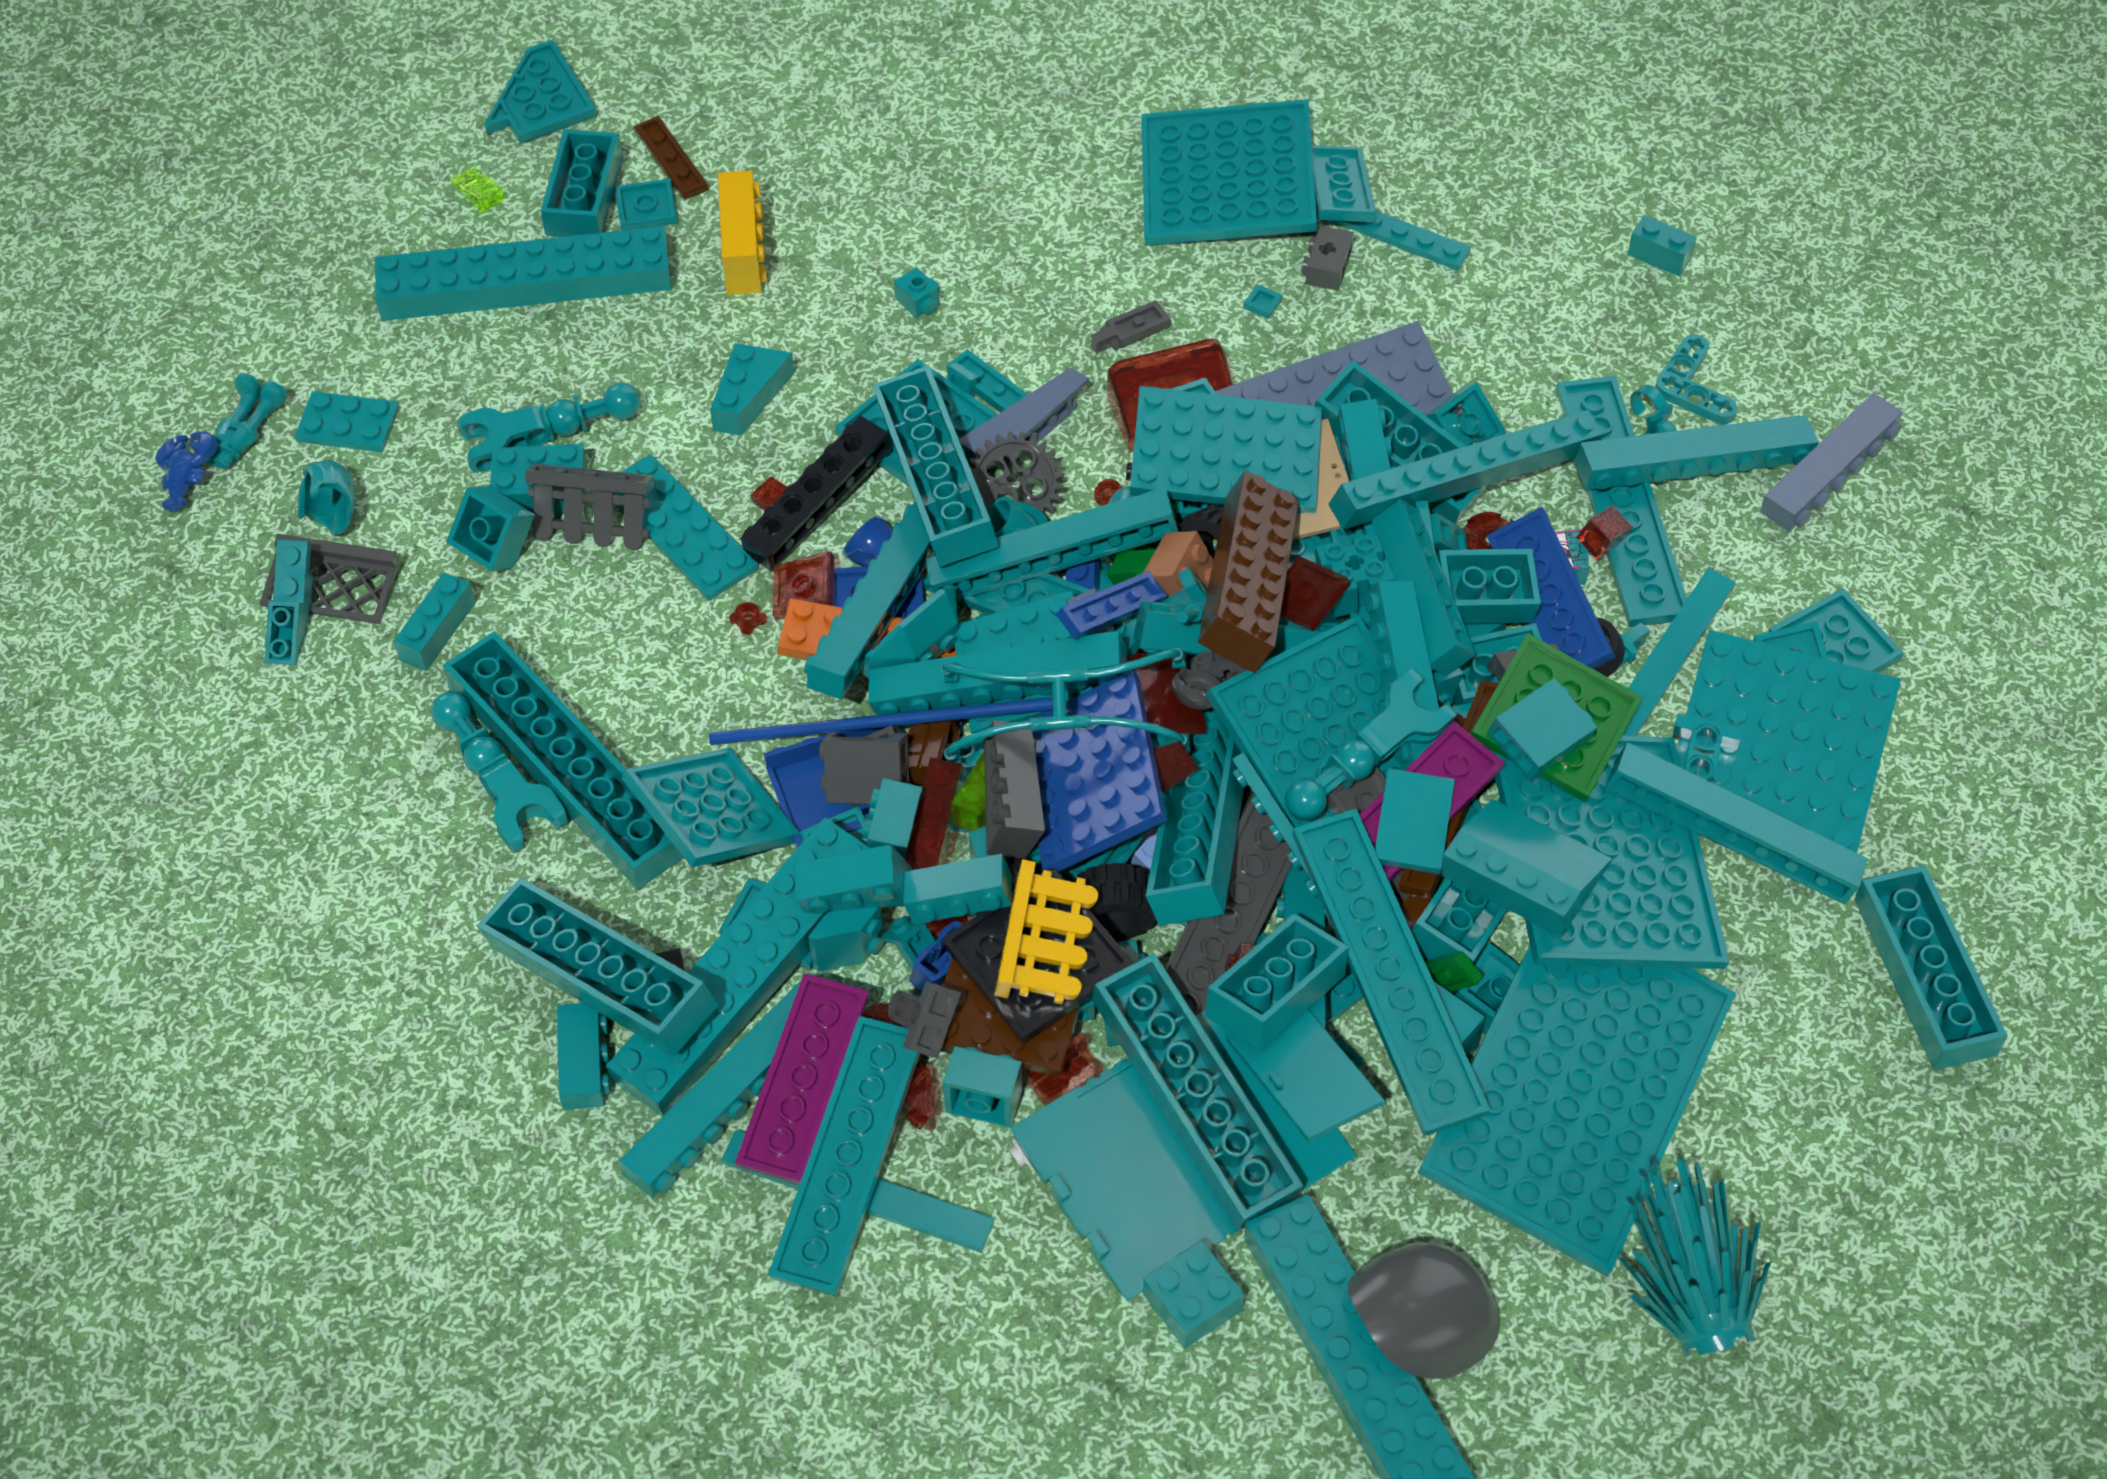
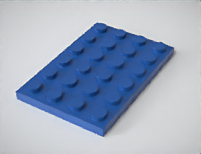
[1027,670,1167,872]

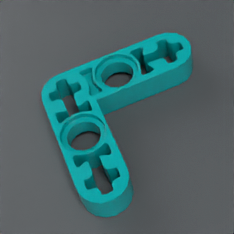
[1655,334,1738,424]

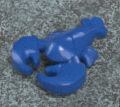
[155,431,219,512]

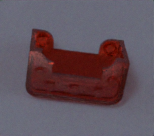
[1107,338,1234,453]

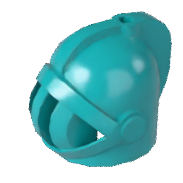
[987,496,1048,538]

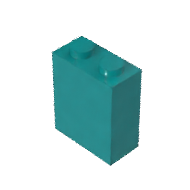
[1487,678,1597,782]

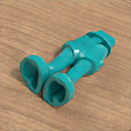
[207,373,288,470]

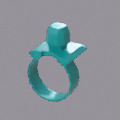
[1630,384,1677,435]

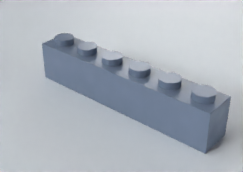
[1760,393,1903,532]

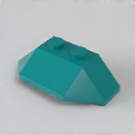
[863,584,958,678]

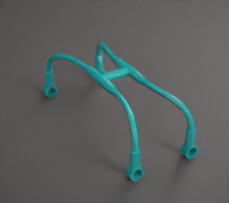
[940,648,1191,767]

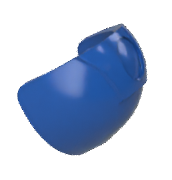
[843,516,892,567]

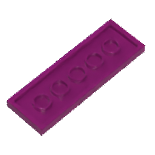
[1359,722,1505,882]
[735,973,870,1185]

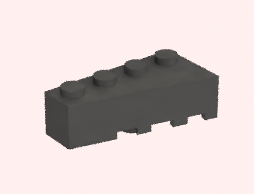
[984,720,1045,859]

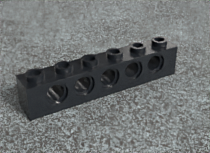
[740,415,892,572]

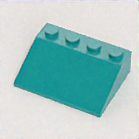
[1442,799,1612,937]

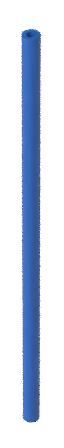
[709,697,1053,745]

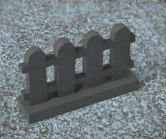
[525,463,654,550]

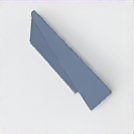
[959,368,1089,473]

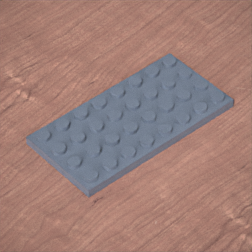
[1215,321,1462,470]

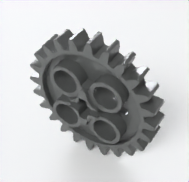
[969,431,1064,514]

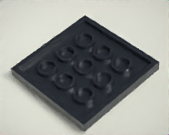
[942,868,1134,1044]

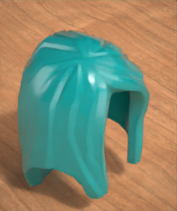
[297,460,355,536]

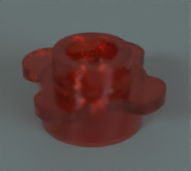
[729,602,767,635]

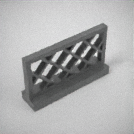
[259,534,402,624]

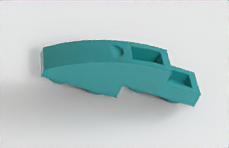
[264,540,313,665]

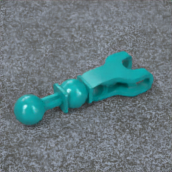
[457,382,640,473]
[1285,669,1457,821]
[431,691,568,853]

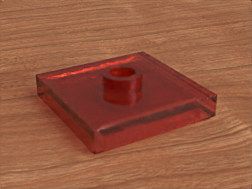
[772,551,835,619]
[1280,556,1351,632]

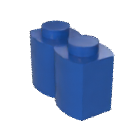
[909,921,962,992]

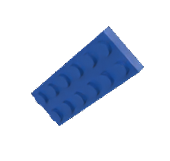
[1487,507,1616,669]

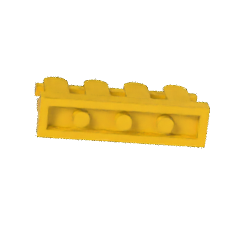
[994,859,1098,1004]

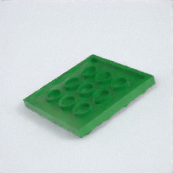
[1470,633,1643,802]

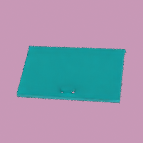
[1226,1009,1385,1142]

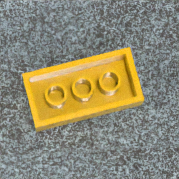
[718,170,767,295]

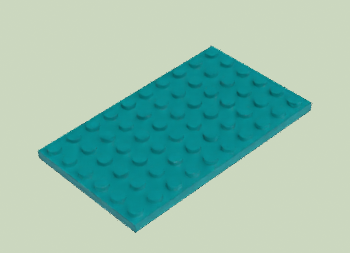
[1417,945,1736,1277]

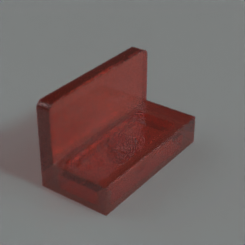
[1027,1033,1103,1107]

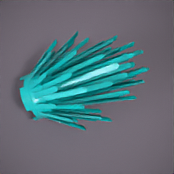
[1617,1157,1772,1357]

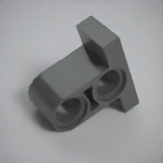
[888,981,961,1058]

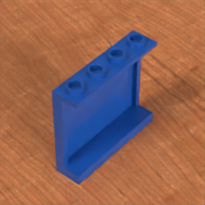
[764,727,924,849]

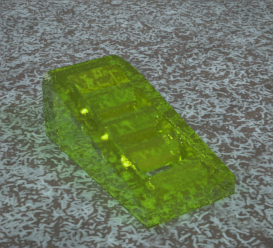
[450,166,505,213]

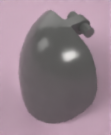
[1347,1242,1500,1379]

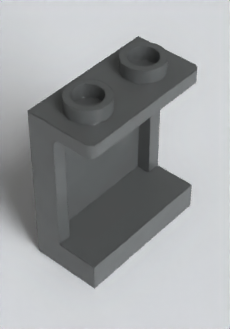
[819,732,910,804]

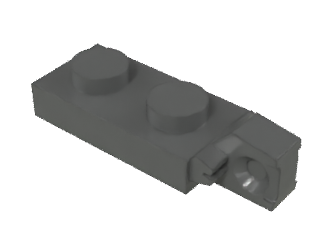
[1091,300,1171,354]

